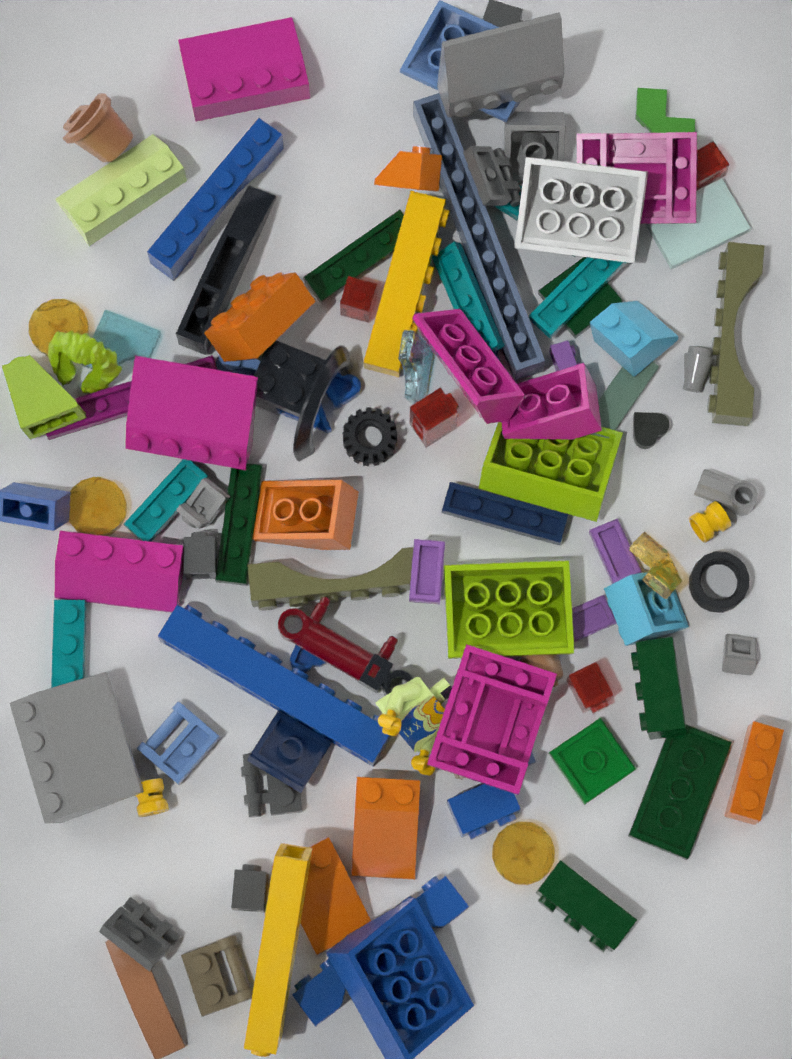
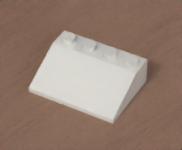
[514,157,648,263]

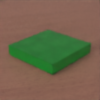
[548,718,636,805]

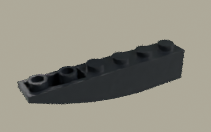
[176,186,276,356]

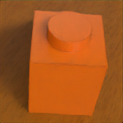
[374,146,442,191]

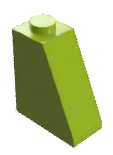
[2,355,87,440]

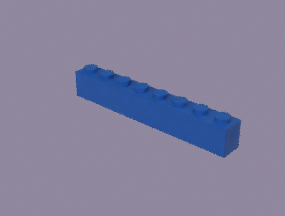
[158,605,391,767]

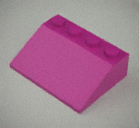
[178,17,310,122]
[125,356,258,470]

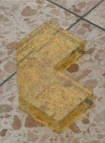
[629,531,682,599]

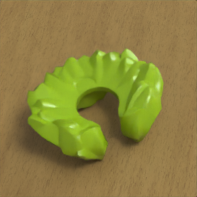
[48,330,122,394]

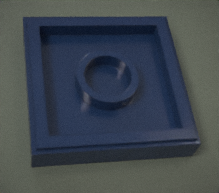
[247,710,332,793]

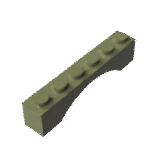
[707,242,765,426]
[247,547,413,611]

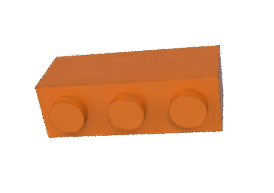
[724,721,784,825]

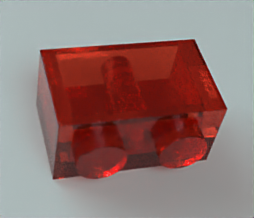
[409,387,459,448]

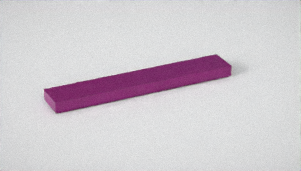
[46,355,218,440]

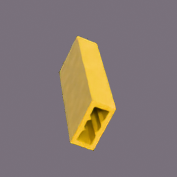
[244,843,313,1057]

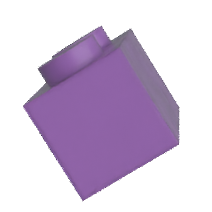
[549,340,580,371]

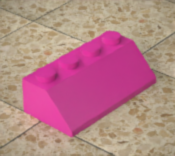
[412,309,525,424]
[54,531,184,613]

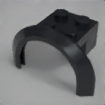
[254,340,353,462]

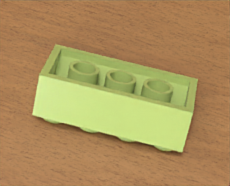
[55,134,187,246]

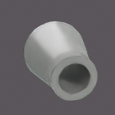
[683,346,714,393]

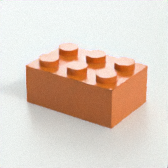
[204,272,316,362]

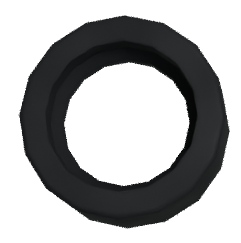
[689,551,749,613]

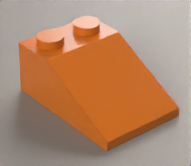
[252,480,359,550]
[351,777,420,880]
[272,837,371,955]

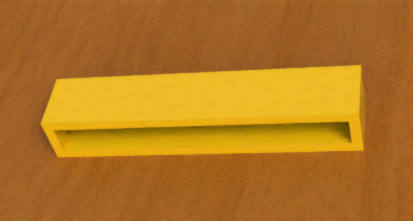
[363,191,450,378]

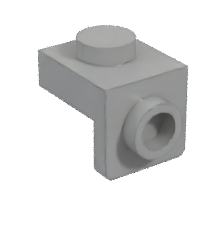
[177,478,230,529]

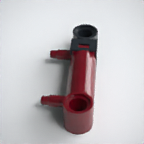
[278,596,413,696]

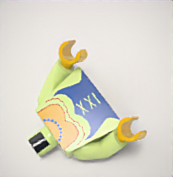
[375,677,452,776]

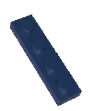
[442,482,568,546]

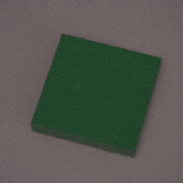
[538,257,623,339]

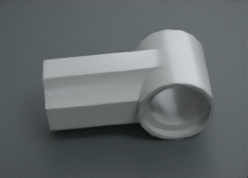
[694,469,758,516]

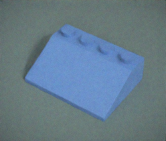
[400,0,520,122]

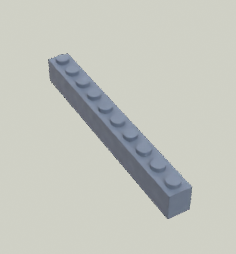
[413,93,545,381]

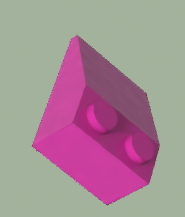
[501,363,602,439]

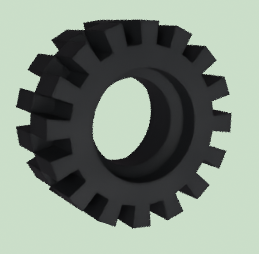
[342,407,397,467]

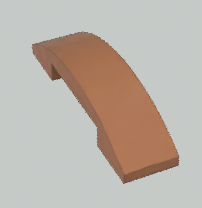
[105,940,186,1059]

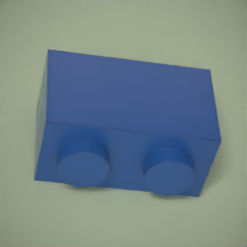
[0,482,71,531]
[447,784,521,840]

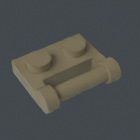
[181,935,253,1017]

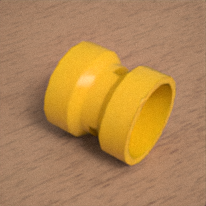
[688,501,732,543]
[135,778,169,817]

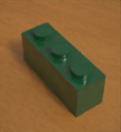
[631,637,687,740]
[536,860,637,953]

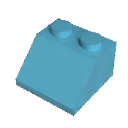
[589,301,679,377]
[604,570,689,646]

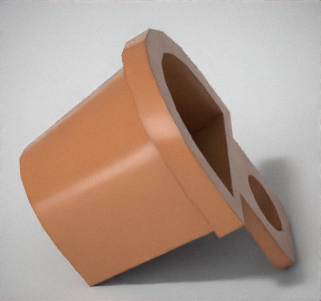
[62,93,133,162]

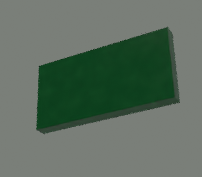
[628,724,732,860]

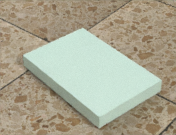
[646,179,751,269]

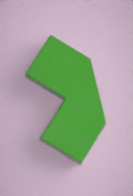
[635,88,695,133]

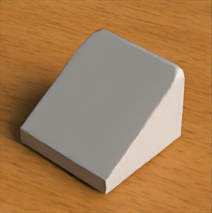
[722,634,757,675]

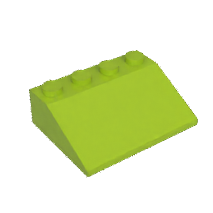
[478,422,623,522]
[444,561,574,659]

